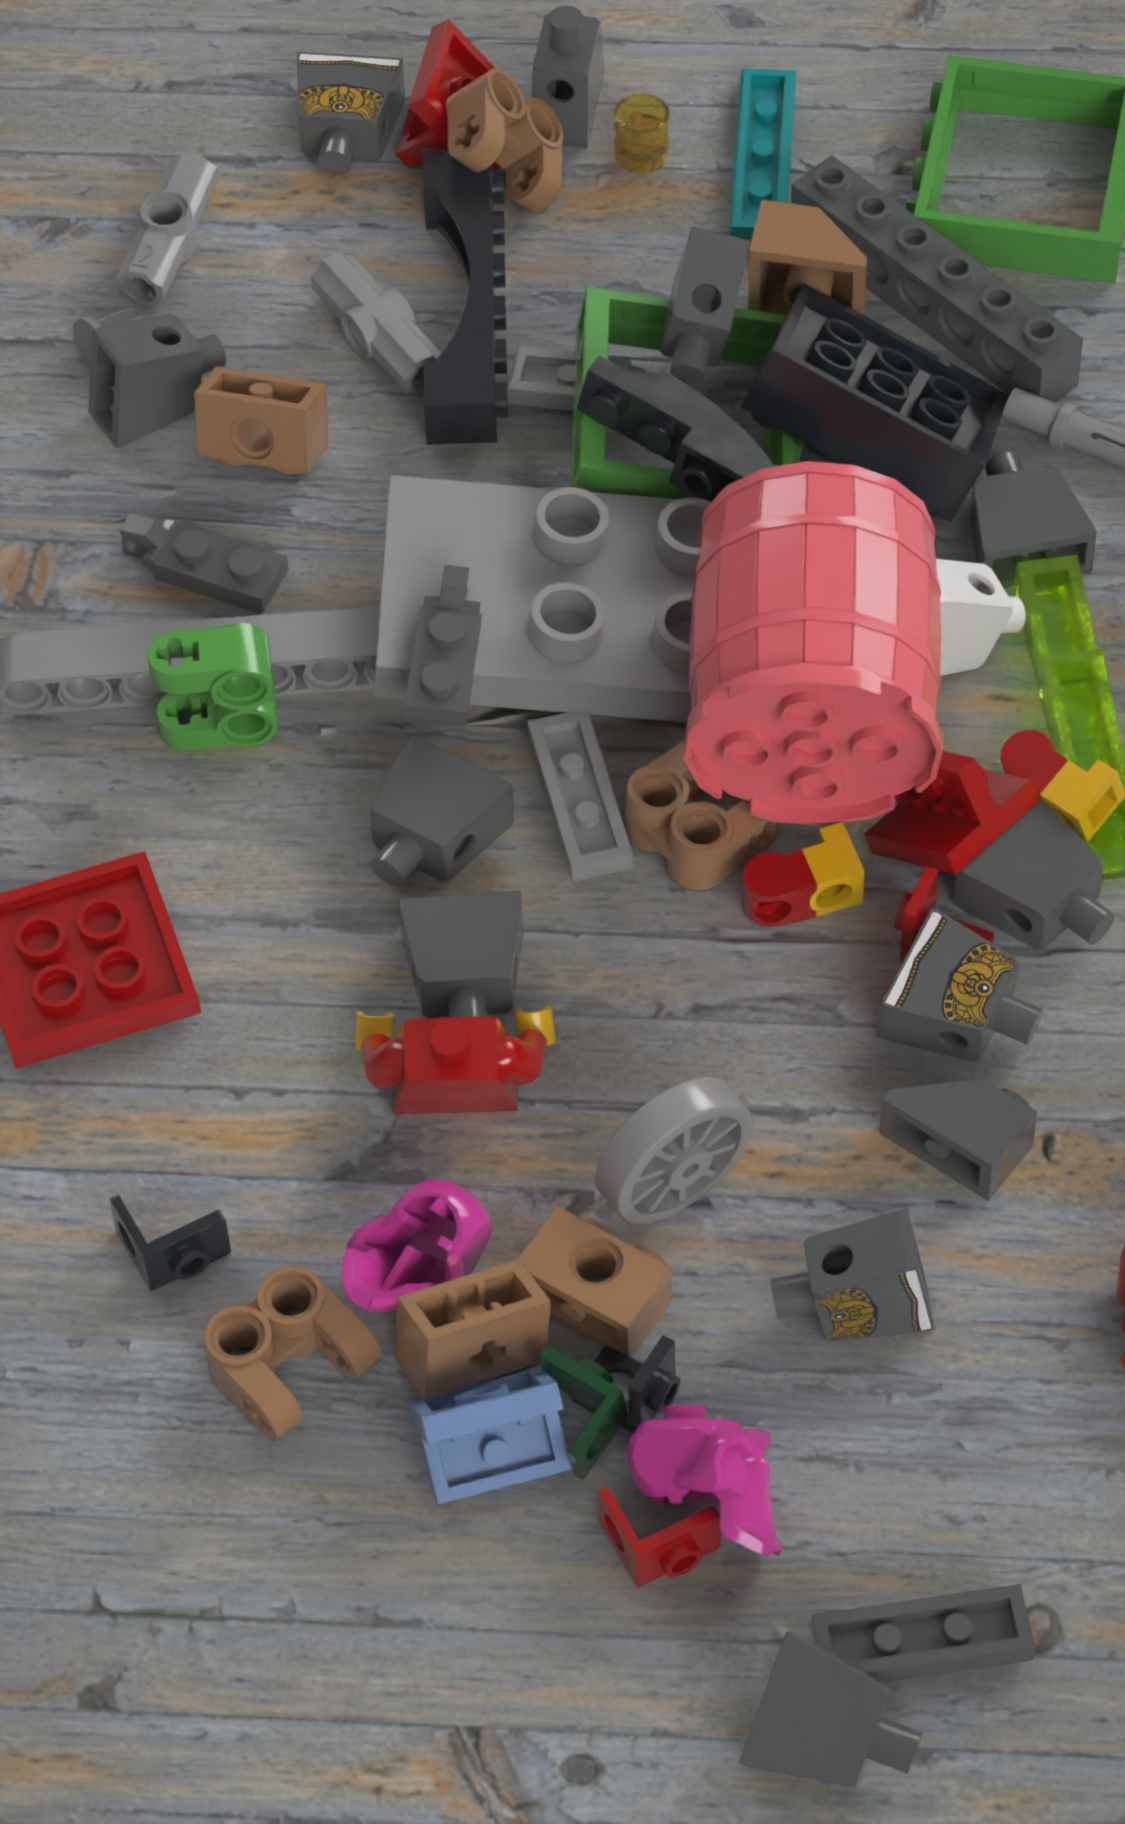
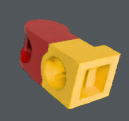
[1000,730,1125,843]
[742,822,865,927]

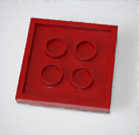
[0,851,201,1069]

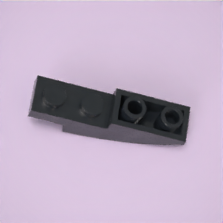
[577,356,775,502]

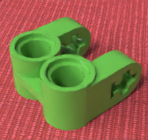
[147,623,278,751]

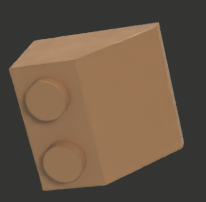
[748,200,867,316]

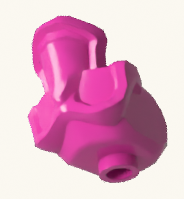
[342,1178,492,1312]
[627,1405,783,1556]

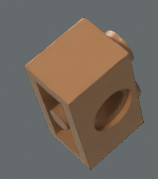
[194,366,328,475]
[518,1206,672,1357]

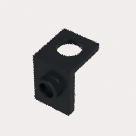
[109,1194,231,1291]
[572,1335,680,1433]

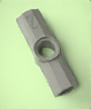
[116,150,219,308]
[311,251,441,397]

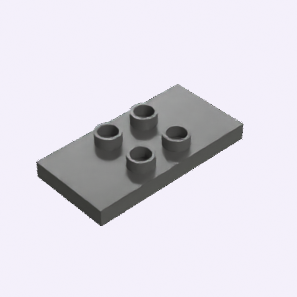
[373,475,711,723]

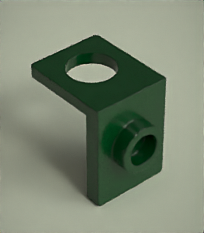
[538,1345,629,1480]

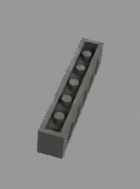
[791,155,1083,403]

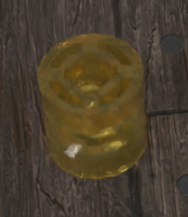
[613,93,670,174]

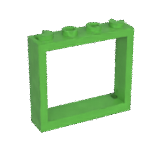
[906,55,1125,283]
[570,287,803,499]

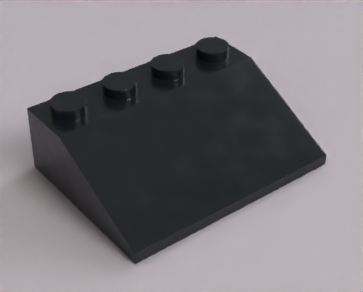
[740,283,1009,522]

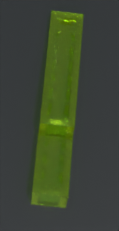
[1013,555,1125,880]

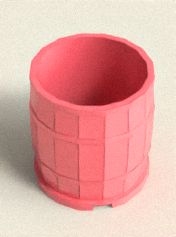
[684,461,943,826]

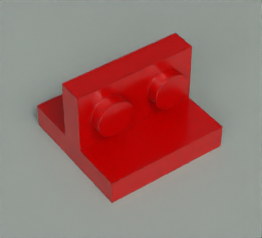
[395,19,498,170]
[864,751,1040,875]

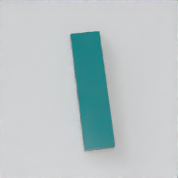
[729,69,796,246]

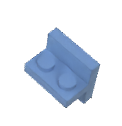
[407,1366,572,1504]

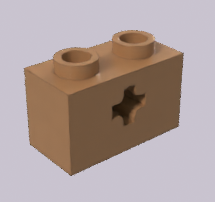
[394,1259,551,1401]

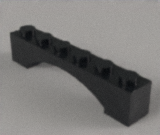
[423,148,508,445]

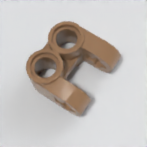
[446,68,564,214]
[623,741,785,890]
[204,1265,382,1441]

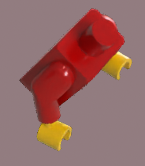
[354,1006,556,1115]

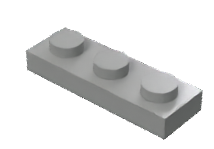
[527,712,633,882]

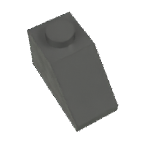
[880,1078,1037,1201]

